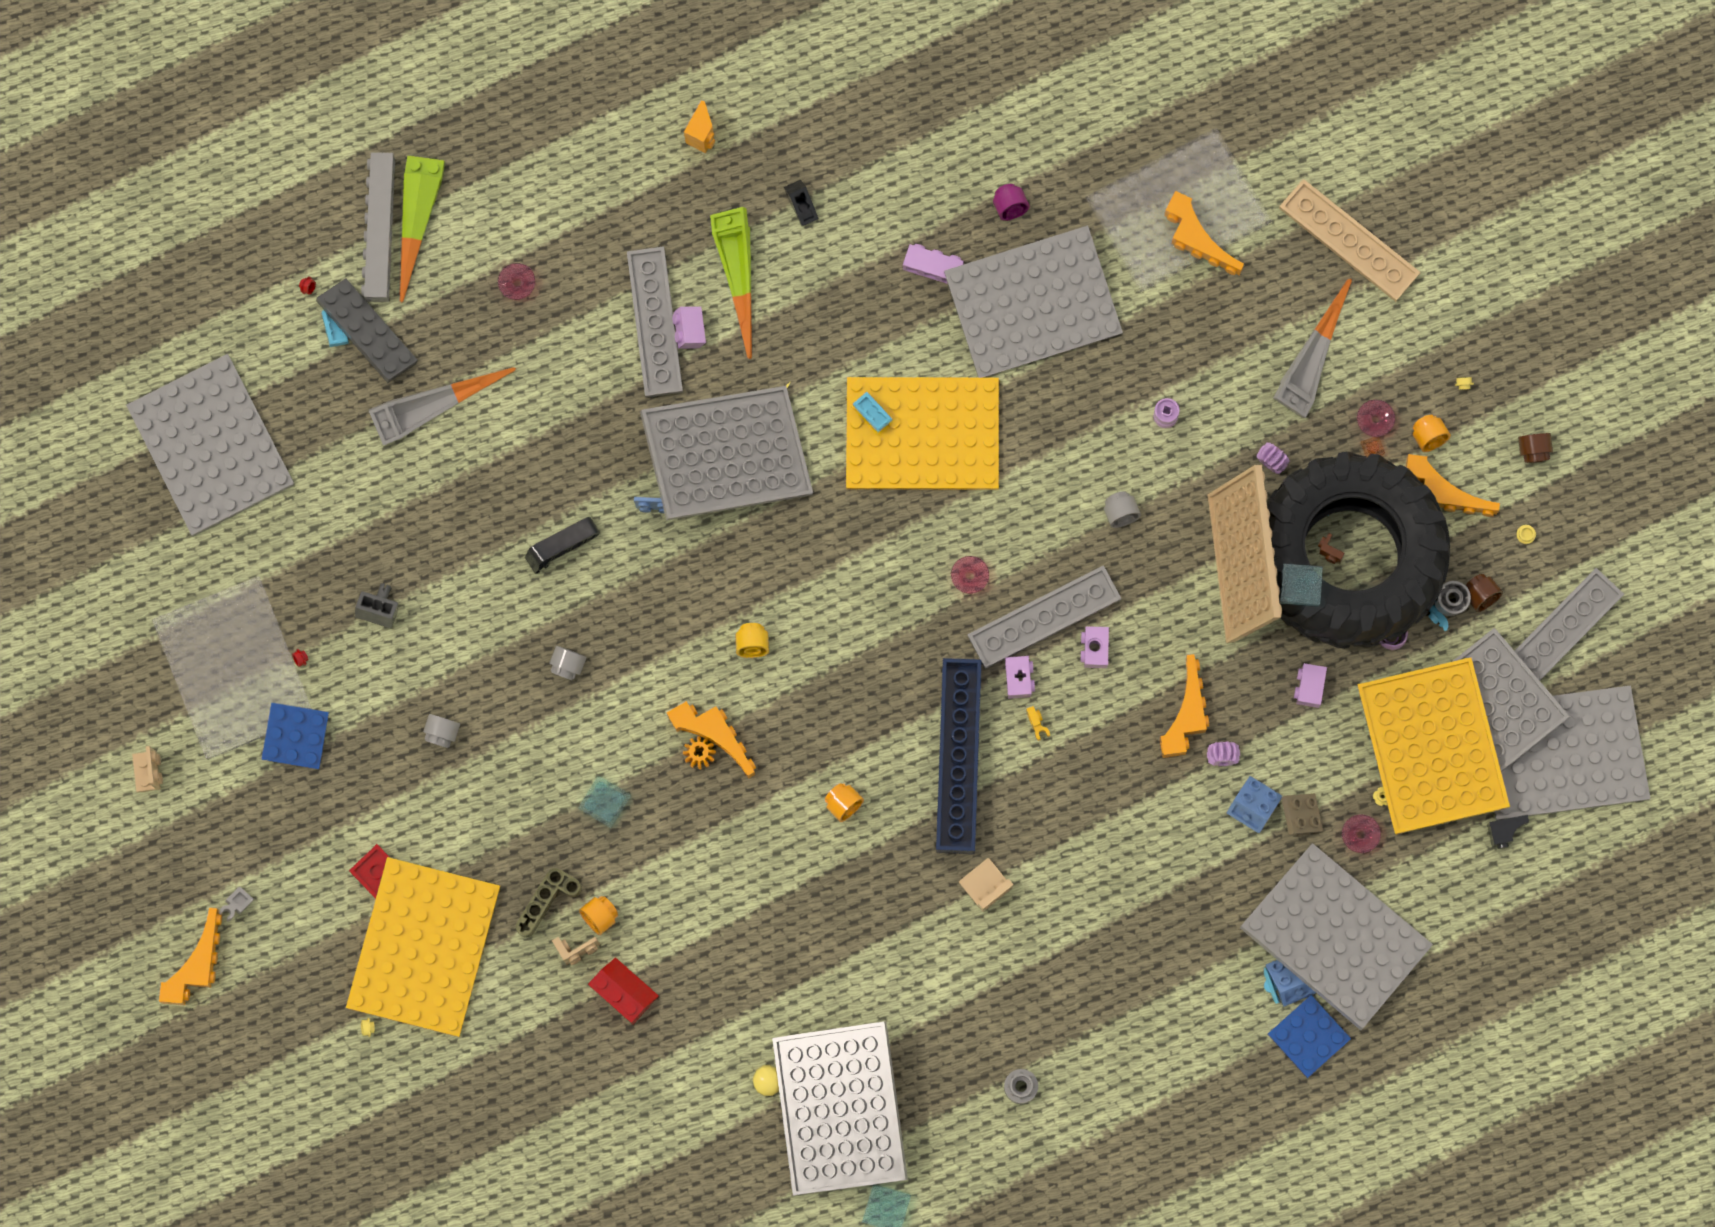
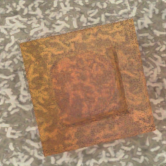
[1360,435,1385,457]

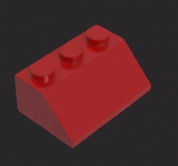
[588,957,659,1025]

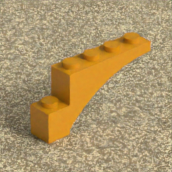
[1164,191,1244,276]
[1405,454,1500,517]
[1160,654,1209,758]
[666,701,756,778]
[159,908,222,1005]

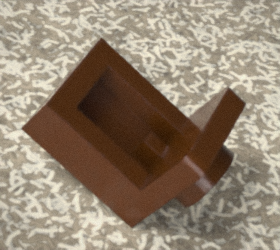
[1318,533,1345,564]

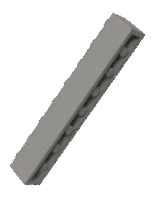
[361,153,395,302]

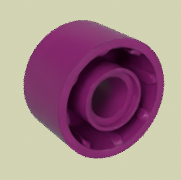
[993,183,1030,221]

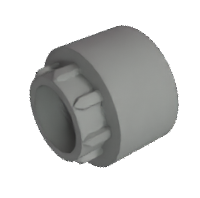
[1104,491,1141,528]
[1434,581,1471,616]
[549,645,587,680]
[423,714,460,748]
[1004,1069,1038,1105]

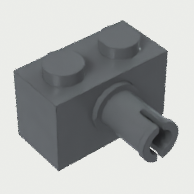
[355,583,398,629]

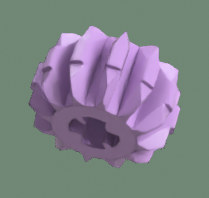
[1257,443,1290,474]
[1207,742,1240,767]

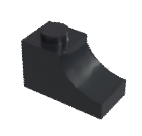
[784,180,819,226]
[1487,815,1529,849]

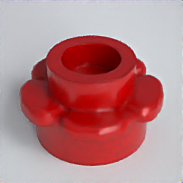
[299,276,316,295]
[292,649,308,667]

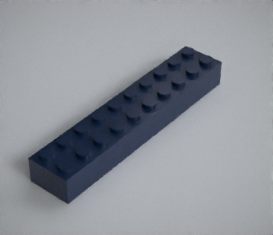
[936,658,981,854]

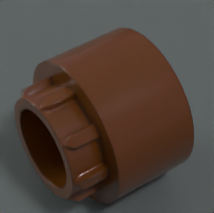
[1518,433,1553,463]
[1465,574,1503,612]

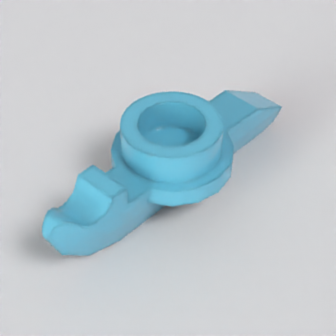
[1428,605,1448,631]
[1264,968,1280,1004]

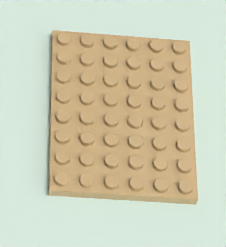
[1208,465,1282,643]

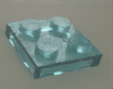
[1281,564,1323,606]
[578,776,631,828]
[862,1184,911,1227]

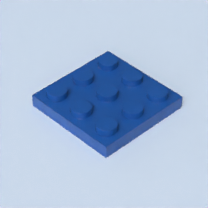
[262,702,329,769]
[1267,995,1351,1078]

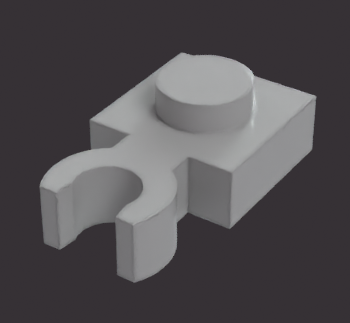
[219,886,254,922]

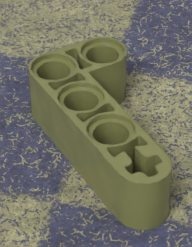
[516,868,582,938]

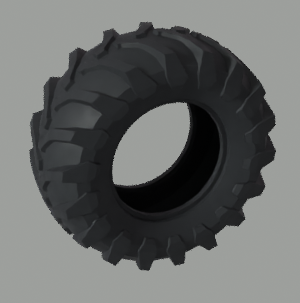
[1267,451,1450,649]

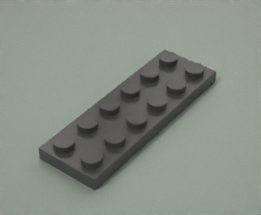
[316,278,418,383]

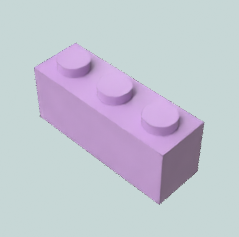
[903,244,964,284]

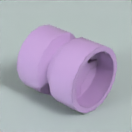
[1153,398,1179,428]

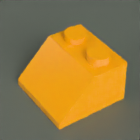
[684,100,715,153]

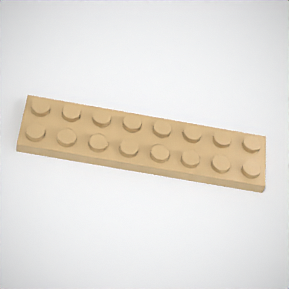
[1279,179,1421,302]

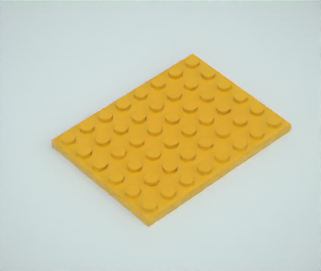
[846,377,999,490]
[1357,657,1510,835]
[346,857,500,1037]

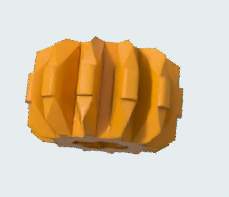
[683,736,716,770]

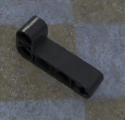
[525,517,600,574]

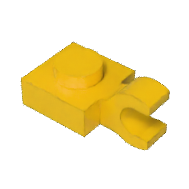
[1026,706,1050,741]

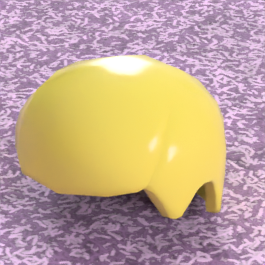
[753,1065,779,1096]

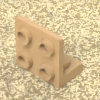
[132,746,163,793]
[959,858,1013,912]
[552,937,600,965]

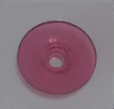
[498,263,535,300]
[1357,399,1395,437]
[951,556,989,594]
[1342,814,1381,853]

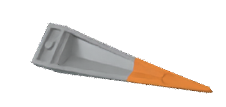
[1273,279,1352,418]
[369,367,516,445]

